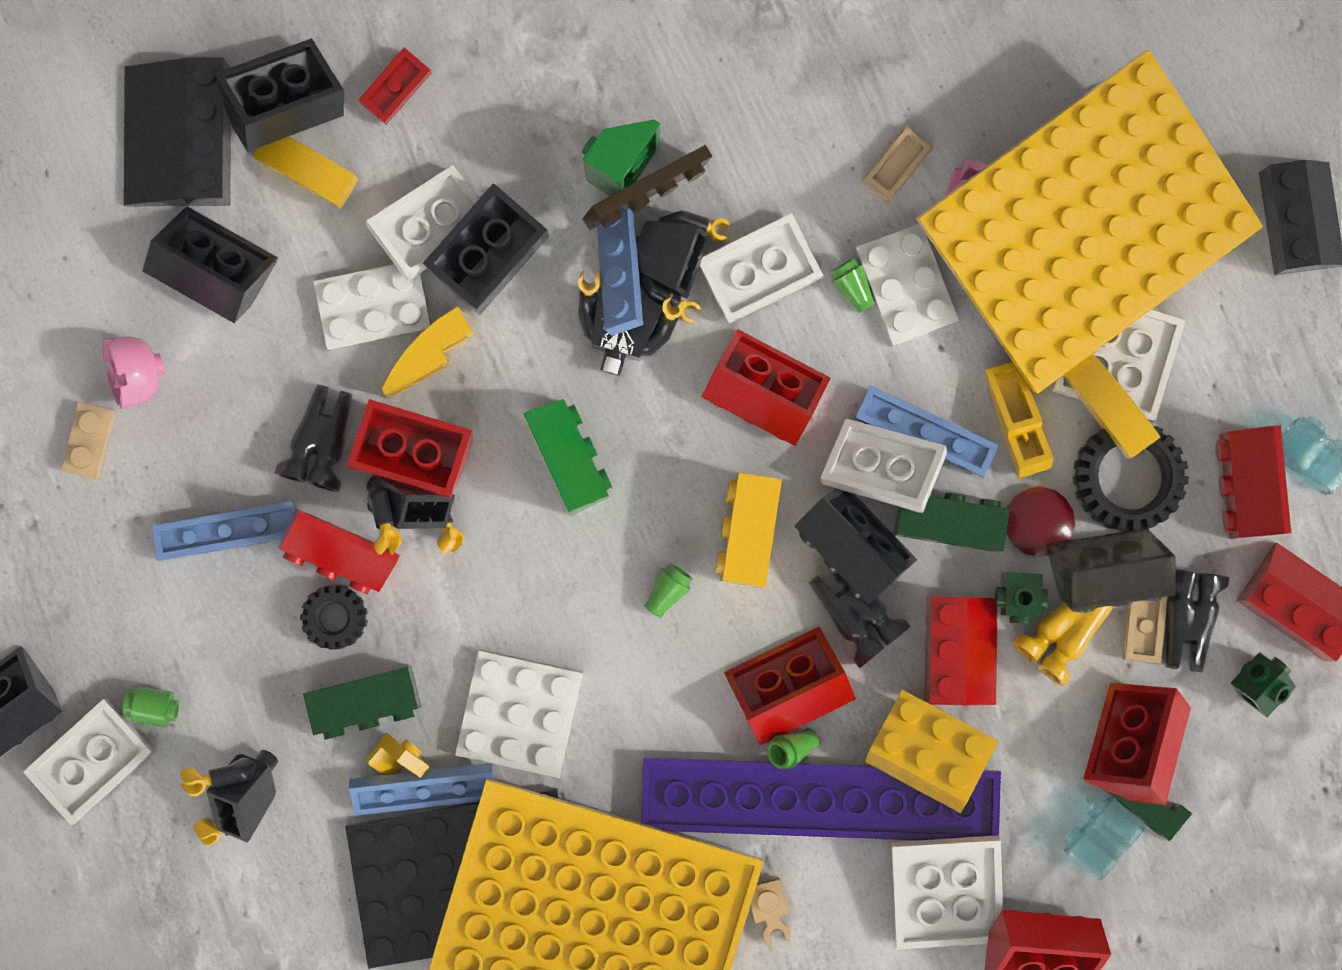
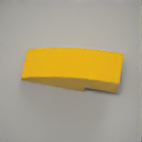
[252,136,359,210]
[382,307,474,399]
[1063,353,1161,458]
[985,362,1054,479]

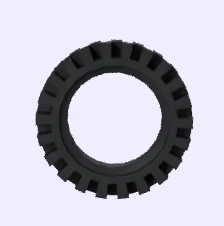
[1072,426,1189,532]

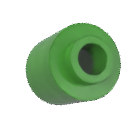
[123,686,179,727]

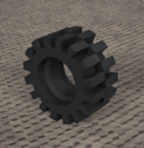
[300,585,368,650]

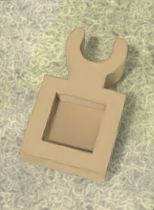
[750,878,791,946]

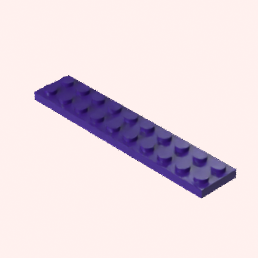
[641,757,1001,840]

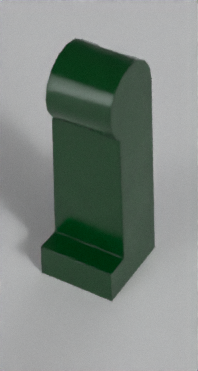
[1104,790,1192,842]

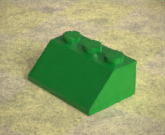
[582,119,660,196]
[523,399,613,515]

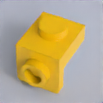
[366,733,429,778]

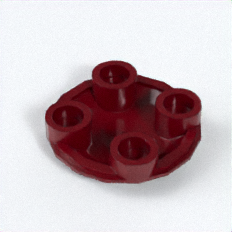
[1006,486,1075,557]

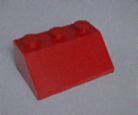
[701,329,831,446]
[346,399,473,499]
[1216,425,1292,539]
[278,508,400,595]
[1236,543,1342,662]
[924,596,998,706]
[724,626,856,746]
[1083,682,1191,805]
[984,910,1111,970]

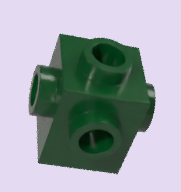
[995,572,1048,624]
[1231,652,1296,718]

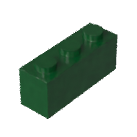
[894,493,1010,553]
[303,666,422,740]

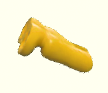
[1012,580,1115,686]

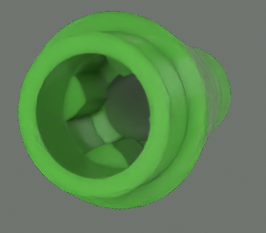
[830,258,876,313]
[644,563,693,618]
[767,728,819,769]

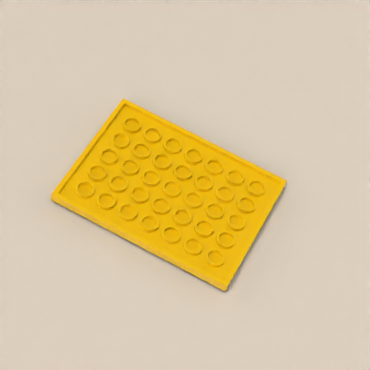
[916,50,1263,394]
[429,778,764,970]

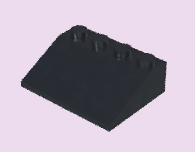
[124,57,231,207]

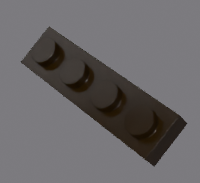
[582,145,713,230]

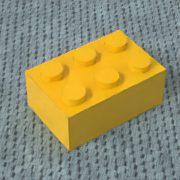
[715,473,782,588]
[865,690,999,813]

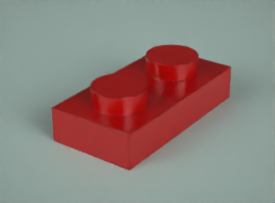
[358,47,432,125]

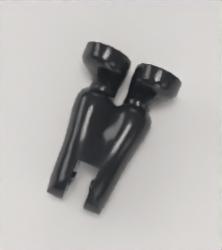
[274,384,352,492]
[1161,568,1230,672]
[809,569,911,669]

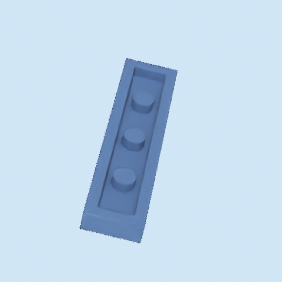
[597,209,643,336]
[854,386,999,478]
[151,501,295,561]
[349,763,495,816]

